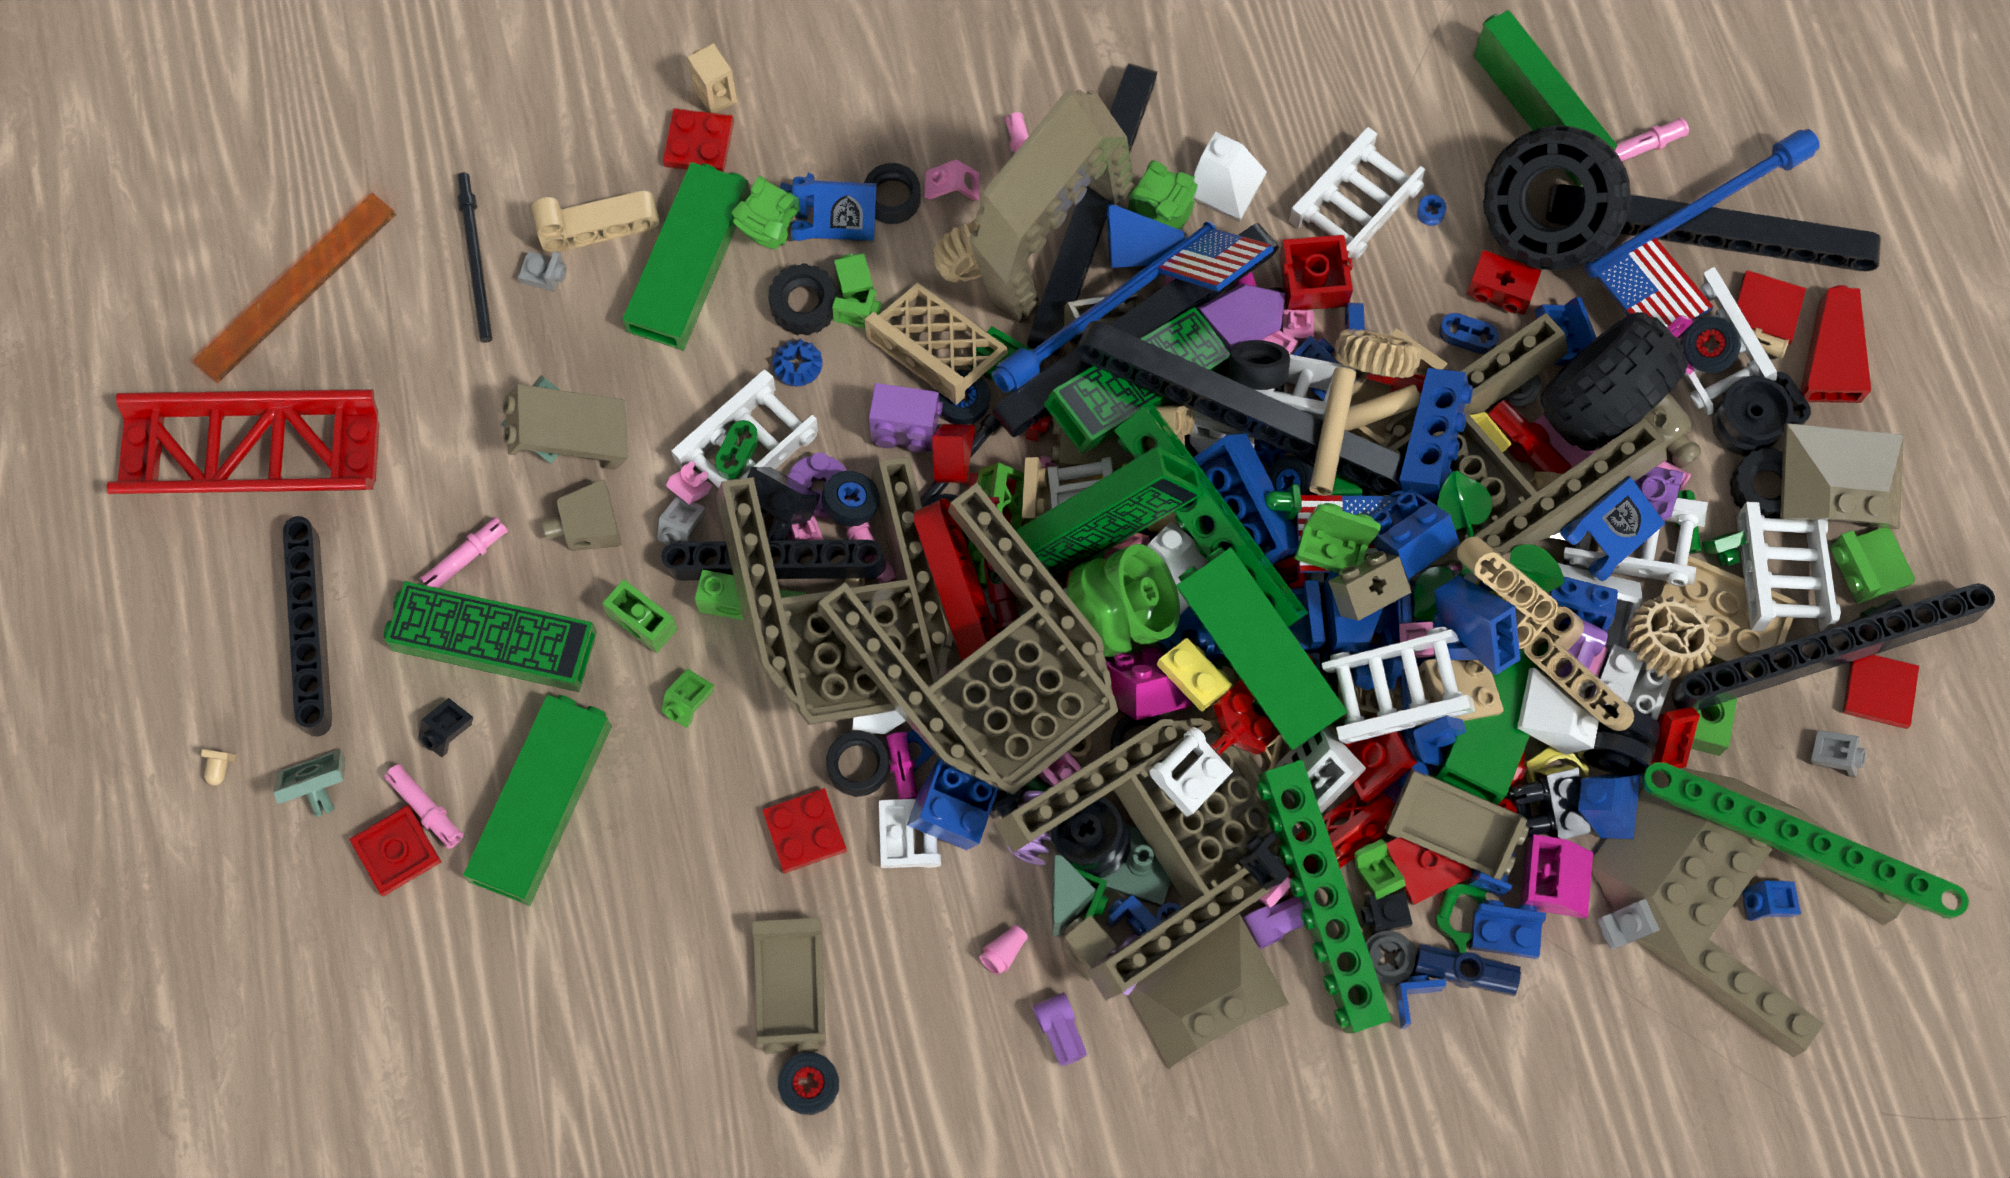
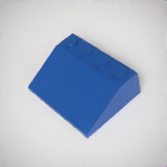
[1184,433,1298,576]

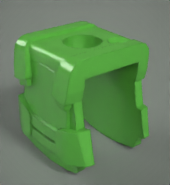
[1128,160,1198,230]
[731,176,800,250]

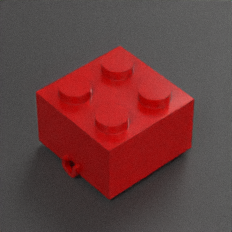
[1279,235,1353,310]

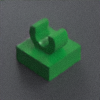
[1702,531,1747,566]

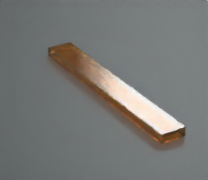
[193,193,396,384]

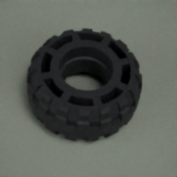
[1483,126,1631,270]
[1540,312,1688,451]

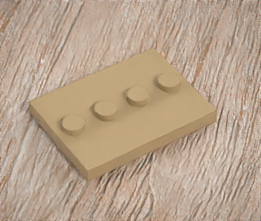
[1651,556,1799,677]

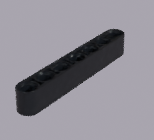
[283,516,332,737]
[661,539,887,581]

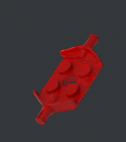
[1210,655,1316,757]

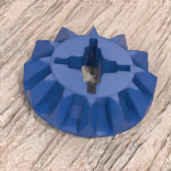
[772,338,823,386]

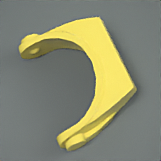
[1524,746,1589,807]

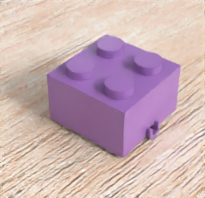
[869,383,943,453]

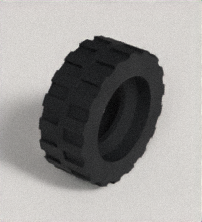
[768,263,837,336]
[1730,448,1783,519]

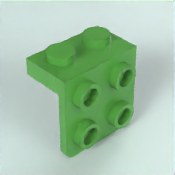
[1294,503,1381,574]
[1829,527,1915,604]

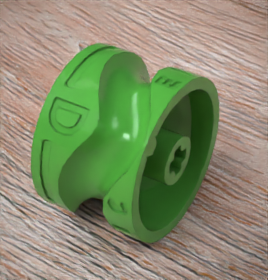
[1067,544,1180,657]

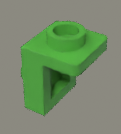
[1354,839,1405,900]

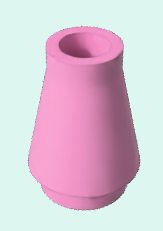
[979,925,1028,975]

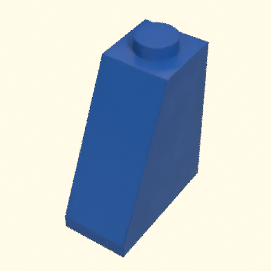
[1106,204,1188,268]
[1323,571,1383,656]
[1434,576,1520,675]
[1578,774,1640,839]

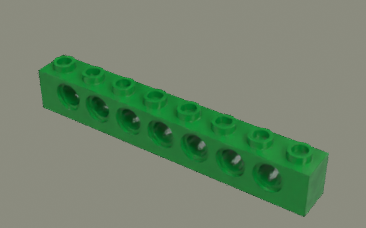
[1114,404,1308,628]
[1256,759,1392,1033]

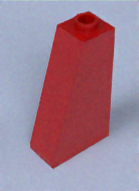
[1800,285,1871,403]

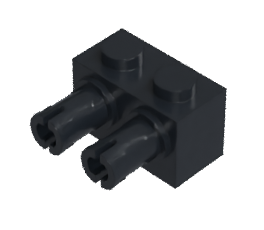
[747,467,821,541]
[1509,763,1591,839]

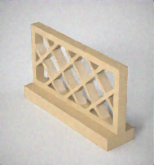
[865,283,1008,405]

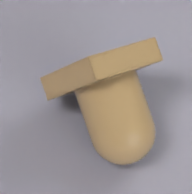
[201,749,236,786]

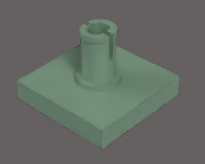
[273,749,345,817]
[1101,824,1171,907]

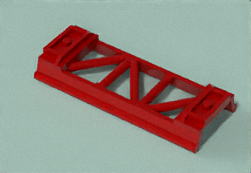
[107,389,380,494]

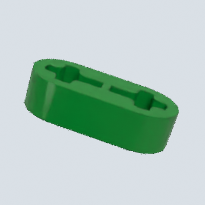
[715,420,759,480]

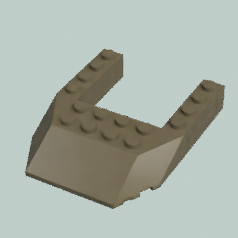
[969,90,1134,323]
[1361,313,1667,568]
[716,457,954,725]
[817,483,1118,795]
[995,718,1299,1001]
[1592,768,1906,1057]

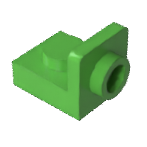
[832,289,881,329]
[661,669,714,728]

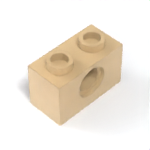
[687,43,737,113]

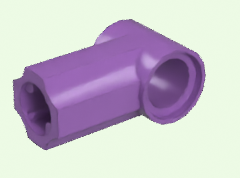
[1560,619,1608,677]
[1242,897,1304,950]
[1032,992,1087,1067]

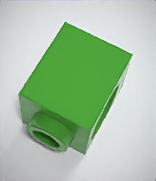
[834,253,873,302]

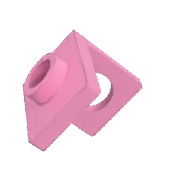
[924,159,980,201]

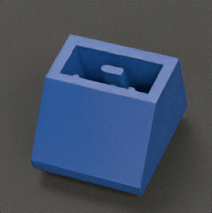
[1371,489,1460,579]
[907,758,998,850]

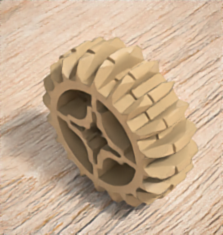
[933,219,982,283]
[1334,329,1421,378]
[1626,596,1717,681]

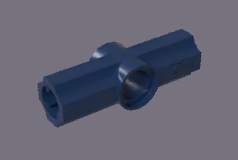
[1414,944,1521,997]

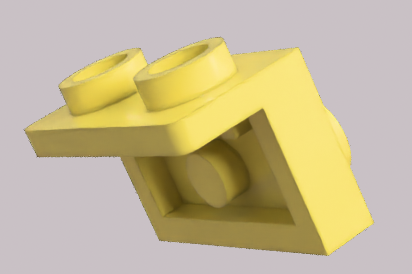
[1157,638,1232,712]

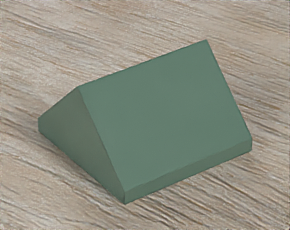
[1052,855,1095,936]

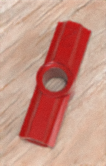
[1488,399,1572,474]

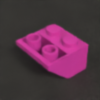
[1105,647,1192,721]
[1520,834,1593,919]

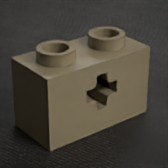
[1329,551,1411,621]
[1062,915,1117,981]

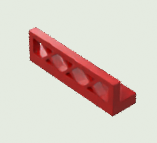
[1283,792,1395,896]

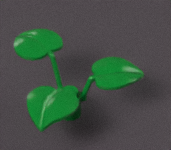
[1414,471,1564,621]

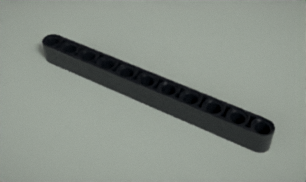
[1027,63,1157,356]
[1546,184,1881,272]
[992,223,1279,438]
[1076,321,1405,495]
[1672,583,1995,711]

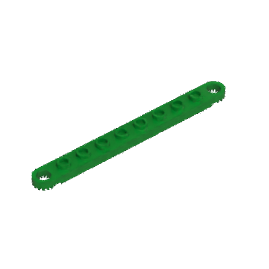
[1642,762,1969,919]

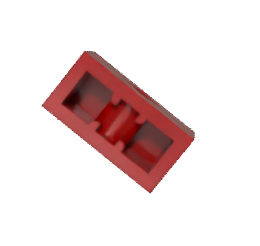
[1466,250,1542,315]

